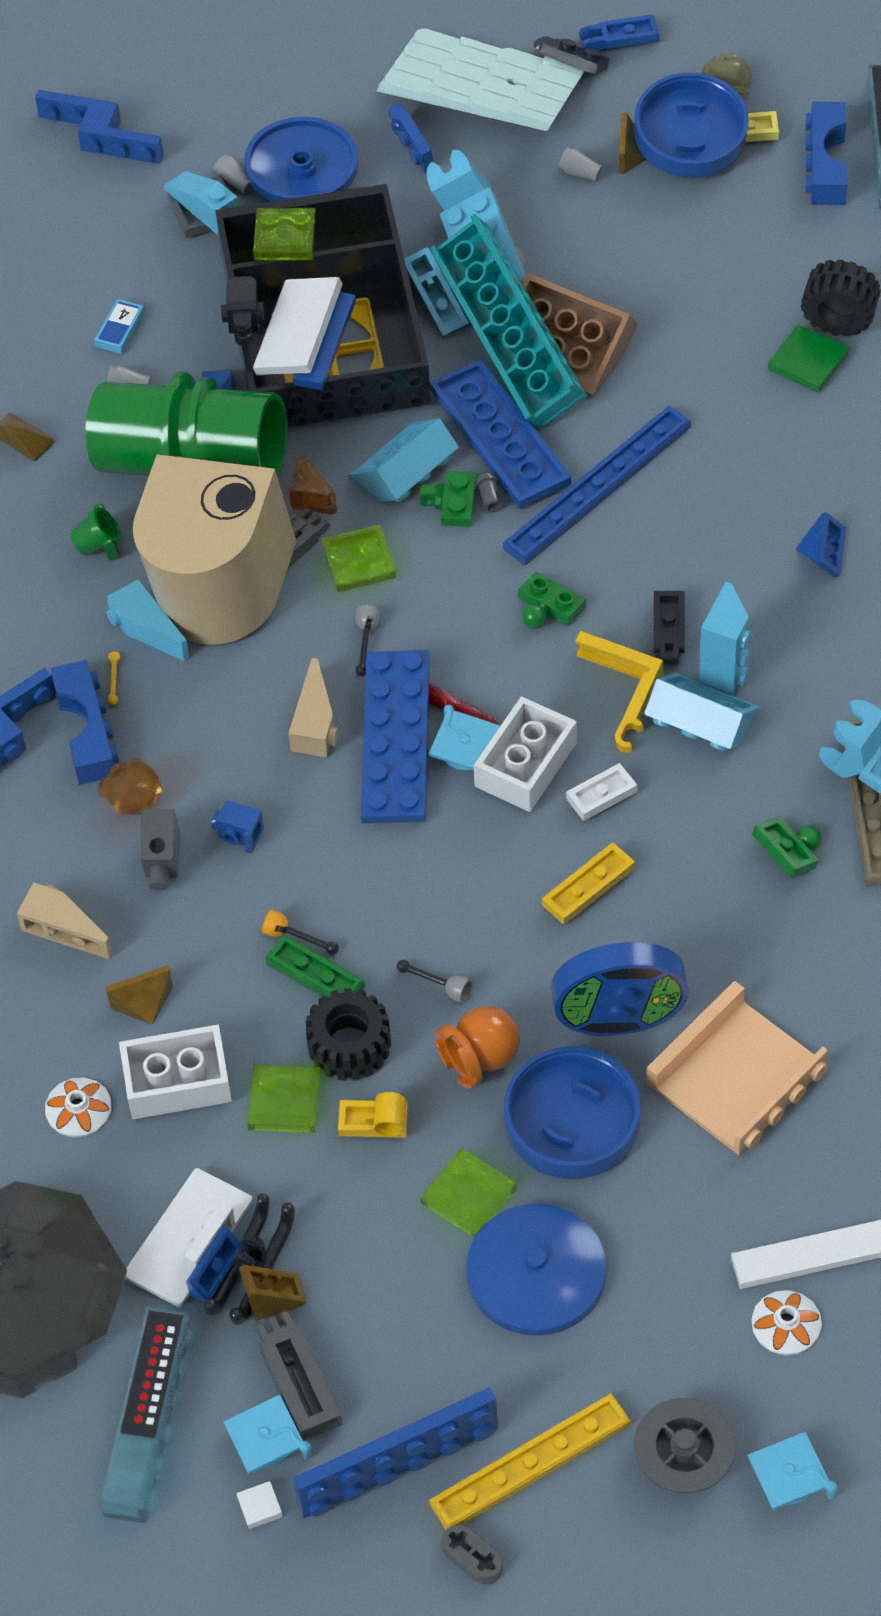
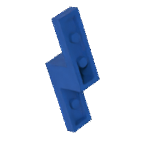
[35,90,164,164]
[0,667,56,767]

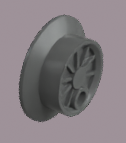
[634,1398,736,1493]

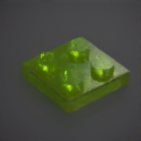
[253,208,316,260]
[321,524,397,592]
[247,1064,321,1133]
[421,1148,517,1238]

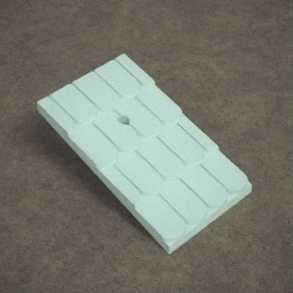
[376,28,584,131]

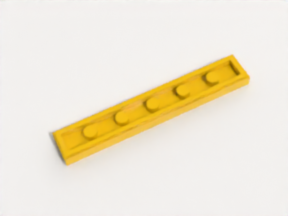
[429,1393,631,1530]

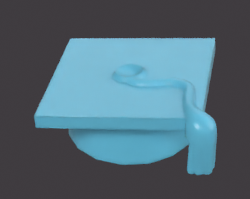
[429,705,500,771]
[223,1395,312,1475]
[747,1432,837,1511]

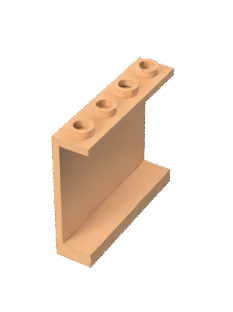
[646,981,828,1155]

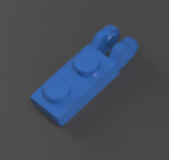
[579,15,659,52]
[388,104,434,174]

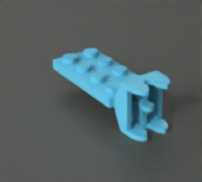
[427,150,526,282]
[819,699,881,794]

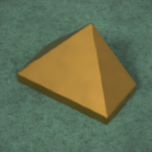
[619,113,646,174]
[0,412,55,461]
[105,965,173,1024]
[239,1264,307,1321]

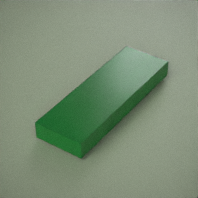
[265,935,365,998]

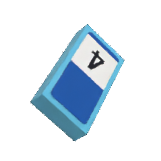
[94,299,145,354]

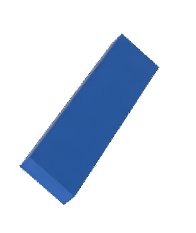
[293,292,356,390]

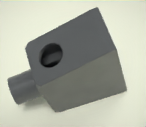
[141,809,180,891]

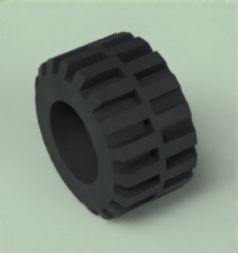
[801,259,881,336]
[305,988,391,1081]

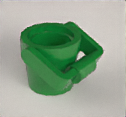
[70,504,121,560]

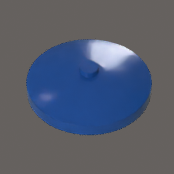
[245,117,358,201]
[467,1204,606,1336]

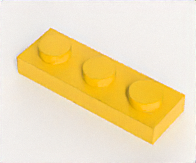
[541,842,635,925]

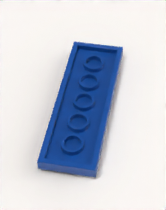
[430,359,572,509]
[361,650,430,823]
[293,1387,498,1519]

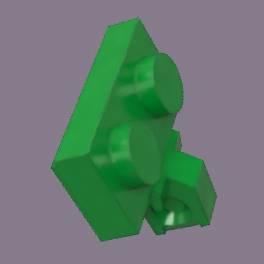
[420,471,476,527]

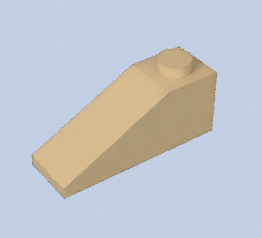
[288,658,339,758]
[17,882,112,960]

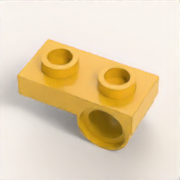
[338,1092,408,1138]

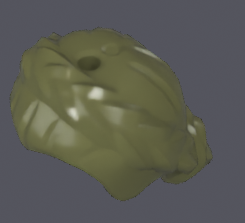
[701,53,752,101]

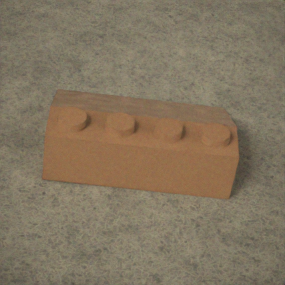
[522,273,638,396]

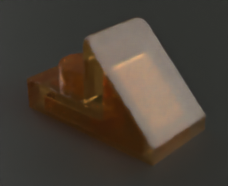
[289,454,337,515]

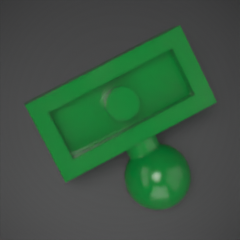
[517,572,586,629]
[752,817,822,878]

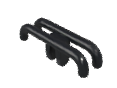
[204,1193,295,1325]

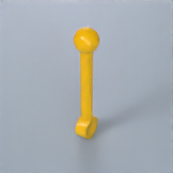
[107,651,121,706]

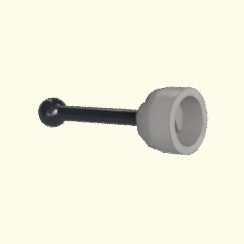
[355,605,381,676]
[397,960,473,1004]

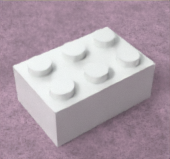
[474,696,577,812]
[119,1024,232,1120]

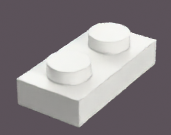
[566,763,637,821]

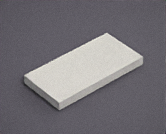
[253,277,342,375]

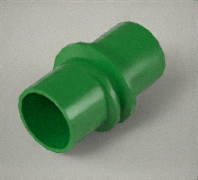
[86,371,287,478]

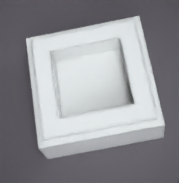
[236,1481,283,1529]

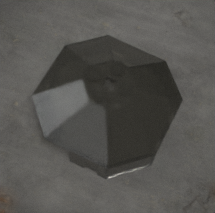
[0,1181,127,1398]

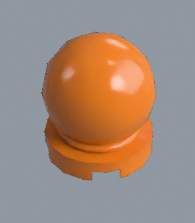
[434,1006,520,1089]

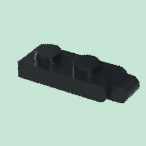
[534,36,610,75]
[654,591,685,663]

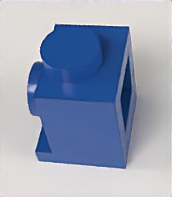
[211,800,264,854]

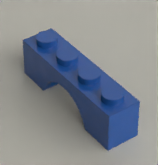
[805,102,847,205]
[50,660,120,785]

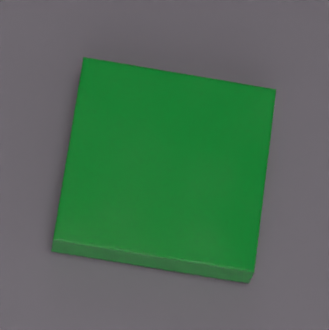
[768,324,849,392]

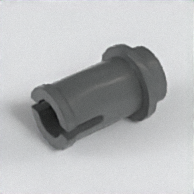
[475,473,503,513]

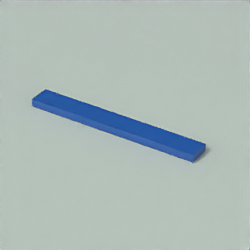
[503,405,691,565]

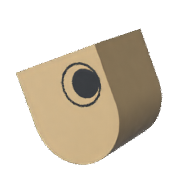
[133,454,296,645]

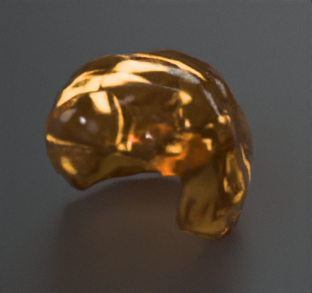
[98,758,163,816]

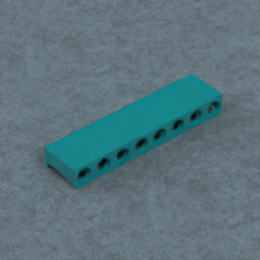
[429,213,587,430]

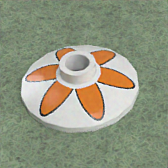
[45,1077,112,1138]
[751,1290,822,1356]

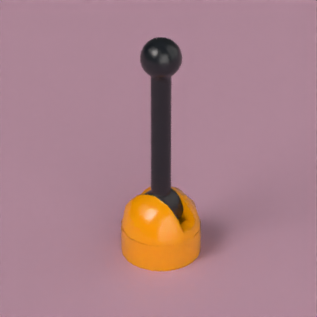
[261,909,339,955]

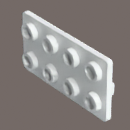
[123,1168,253,1308]

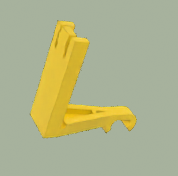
[575,631,664,753]

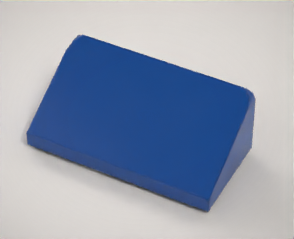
[186,1226,243,1302]

